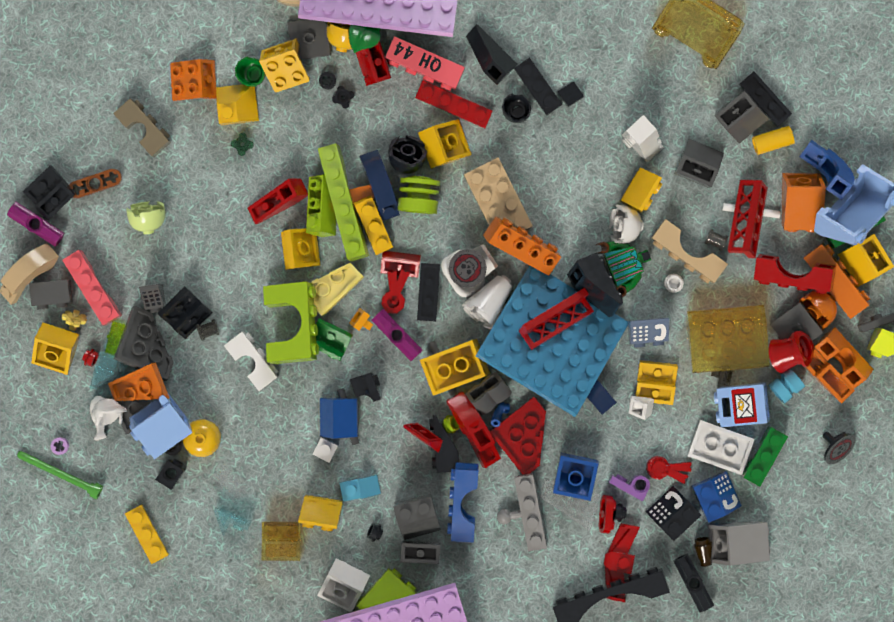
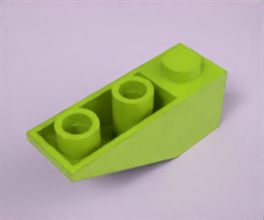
[306,175,337,237]

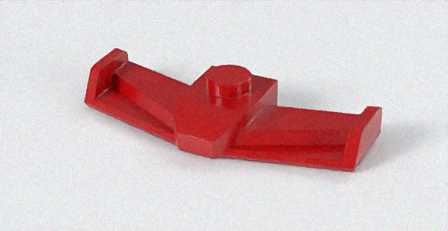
[603,523,640,602]

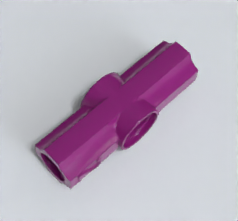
[7,201,65,247]
[371,309,423,361]

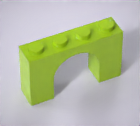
[263,281,319,364]

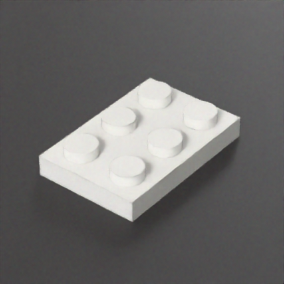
[687,420,755,475]

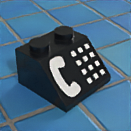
[646,486,701,541]

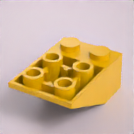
[298,495,343,531]

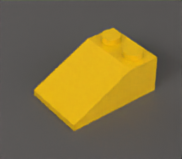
[420,339,490,396]

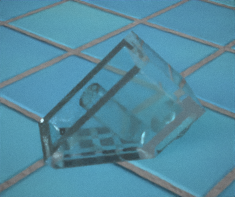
[89,351,126,389]

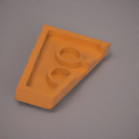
[108,362,170,401]

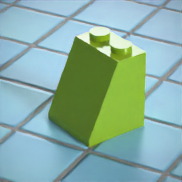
[357,568,417,610]

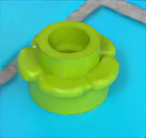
[442,415,460,433]

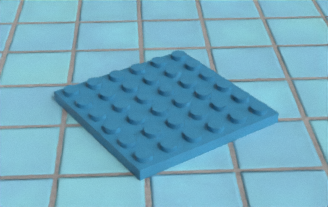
[476,265,628,417]

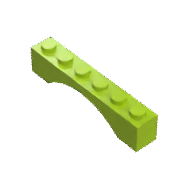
[318,143,369,261]

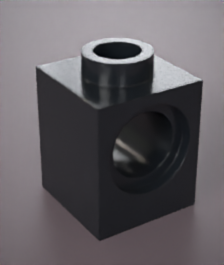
[155,459,186,490]

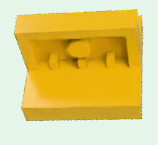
[281,228,320,270]

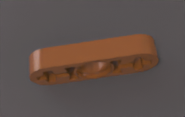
[69,169,122,199]

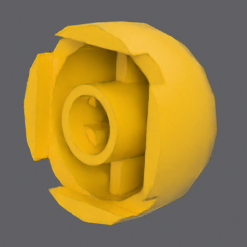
[326,22,352,52]
[183,419,221,457]

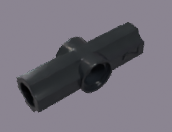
[673,553,714,613]

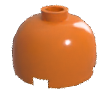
[799,290,837,329]

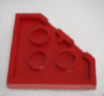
[490,397,546,475]

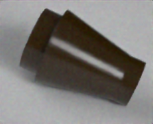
[693,537,712,567]

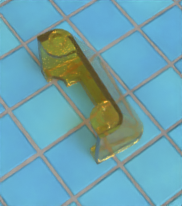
[652,0,745,69]

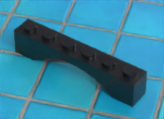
[553,567,670,622]

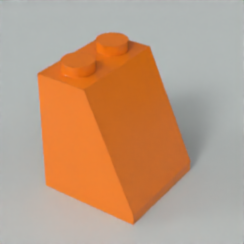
[781,173,826,232]

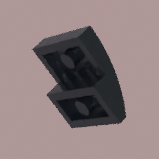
[23,165,75,220]
[157,286,213,339]

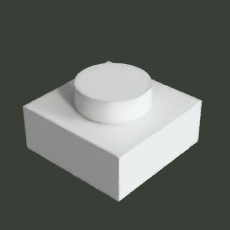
[313,437,338,463]

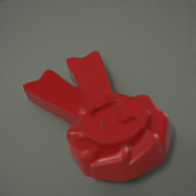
[381,268,410,314]
[646,456,692,484]

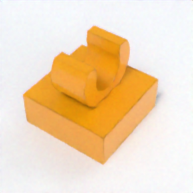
[349,308,374,331]

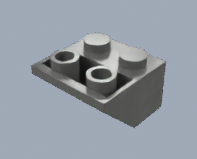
[715,89,769,143]
[674,138,724,188]

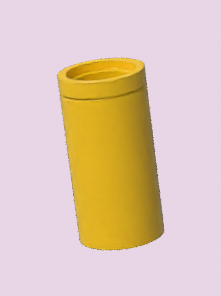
[752,126,795,155]

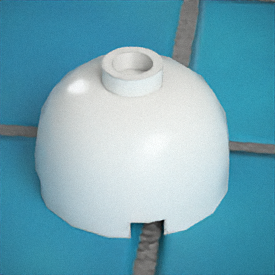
[609,205,644,243]

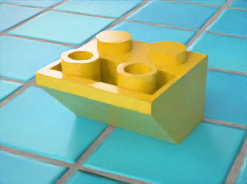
[620,167,662,213]
[837,234,894,287]

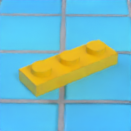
[353,195,393,255]
[125,504,169,564]

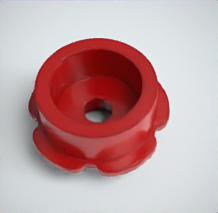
[82,349,99,367]

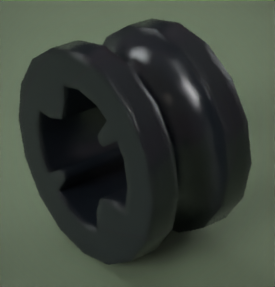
[319,72,336,90]

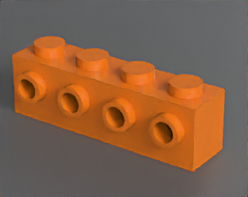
[483,217,561,276]
[804,243,870,319]

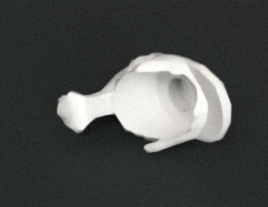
[90,396,127,441]

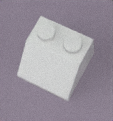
[317,558,370,612]

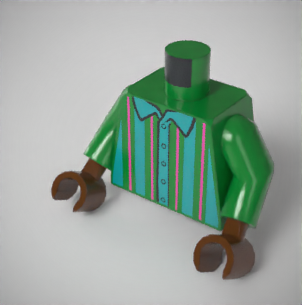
[596,241,651,297]

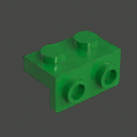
[316,318,353,361]

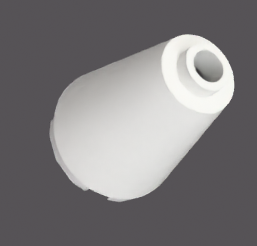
[462,275,512,329]

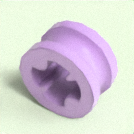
[51,437,69,455]

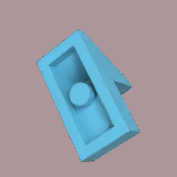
[339,475,381,502]

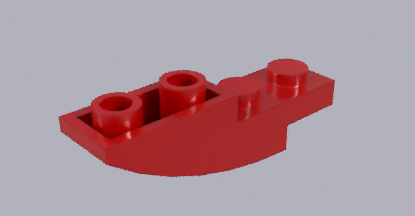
[446,391,501,468]

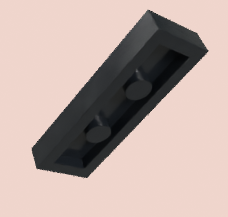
[514,57,562,116]
[739,71,792,127]
[417,263,440,322]

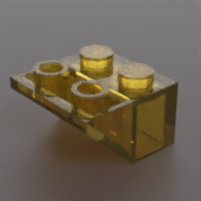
[261,522,302,561]

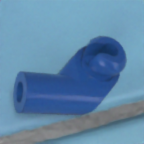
[491,402,511,427]

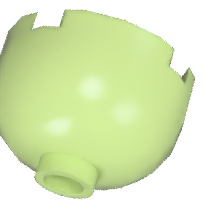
[126,201,165,234]

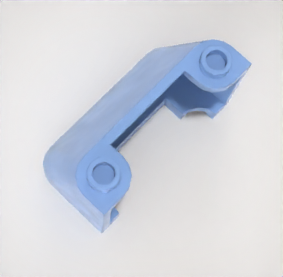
[814,164,894,245]

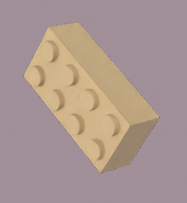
[464,158,533,230]

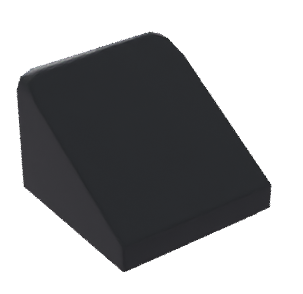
[557,81,584,108]

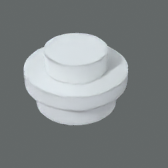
[664,274,684,293]

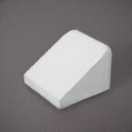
[628,396,654,420]

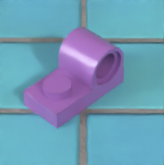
[608,474,650,501]

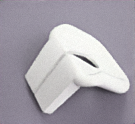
[441,244,498,297]

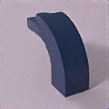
[359,150,400,221]

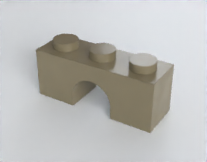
[113,98,171,157]

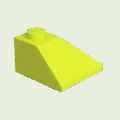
[867,328,894,359]

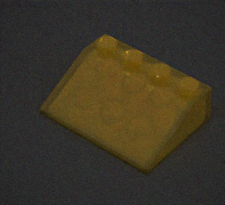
[686,305,770,373]

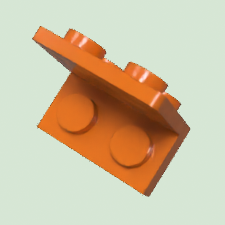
[170,59,216,101]

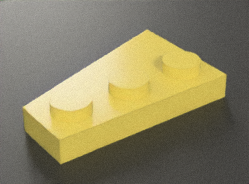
[311,263,364,317]

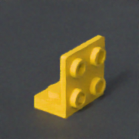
[259,39,310,92]

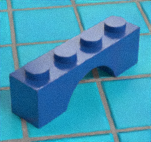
[447,462,479,543]

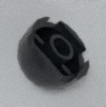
[388,135,427,174]

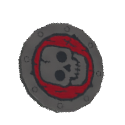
[448,249,487,288]
[822,432,856,464]

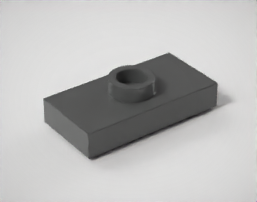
[857,313,894,332]

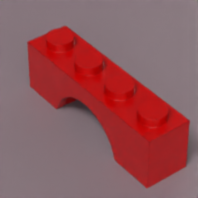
[754,254,836,294]

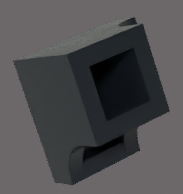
[350,372,381,402]

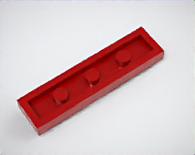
[415,80,493,129]

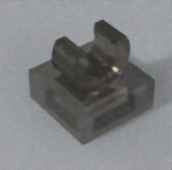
[711,365,734,386]

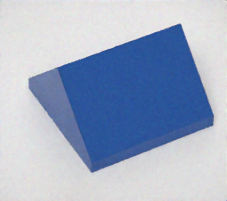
[320,398,358,439]

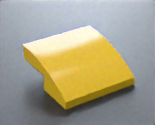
[635,360,678,405]

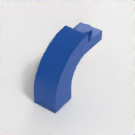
[799,140,855,200]

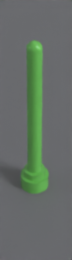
[17,451,103,500]

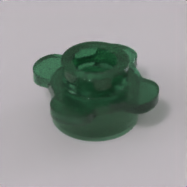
[231,133,254,156]

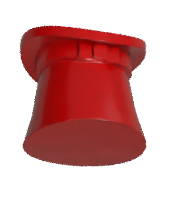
[768,331,814,373]

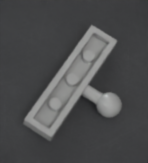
[497,473,547,552]

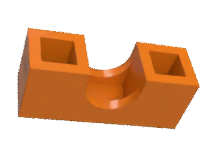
[814,327,874,389]

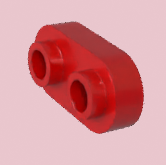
[598,495,616,534]

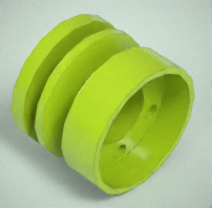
[398,176,440,214]

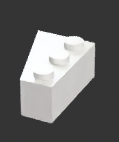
[622,115,664,163]

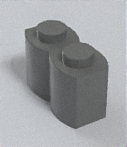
[466,372,512,415]

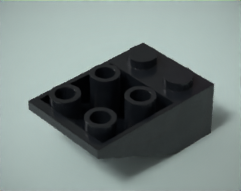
[567,252,623,317]

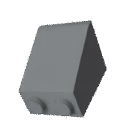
[708,521,770,566]

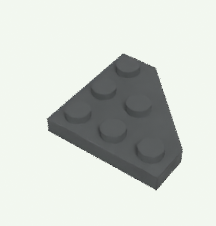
[114,306,174,381]

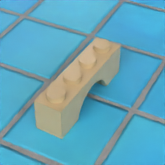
[651,219,728,284]

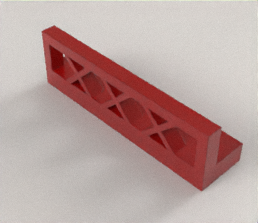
[727,180,768,259]
[519,288,594,350]

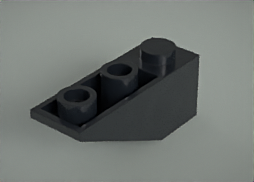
[466,24,518,85]
[429,414,459,473]

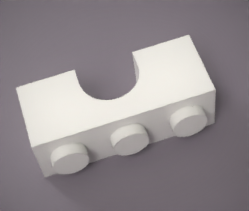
[224,331,279,391]

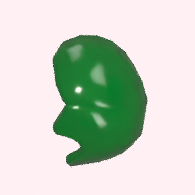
[235,57,266,87]

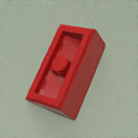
[380,251,421,278]
[403,423,443,452]

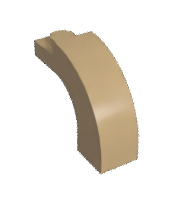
[0,243,59,305]

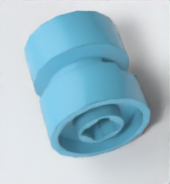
[768,369,805,404]

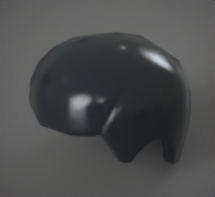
[502,93,531,123]

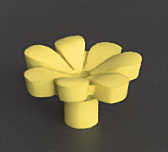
[62,310,87,331]

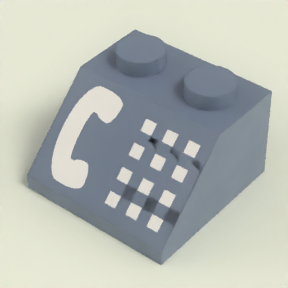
[628,318,669,348]

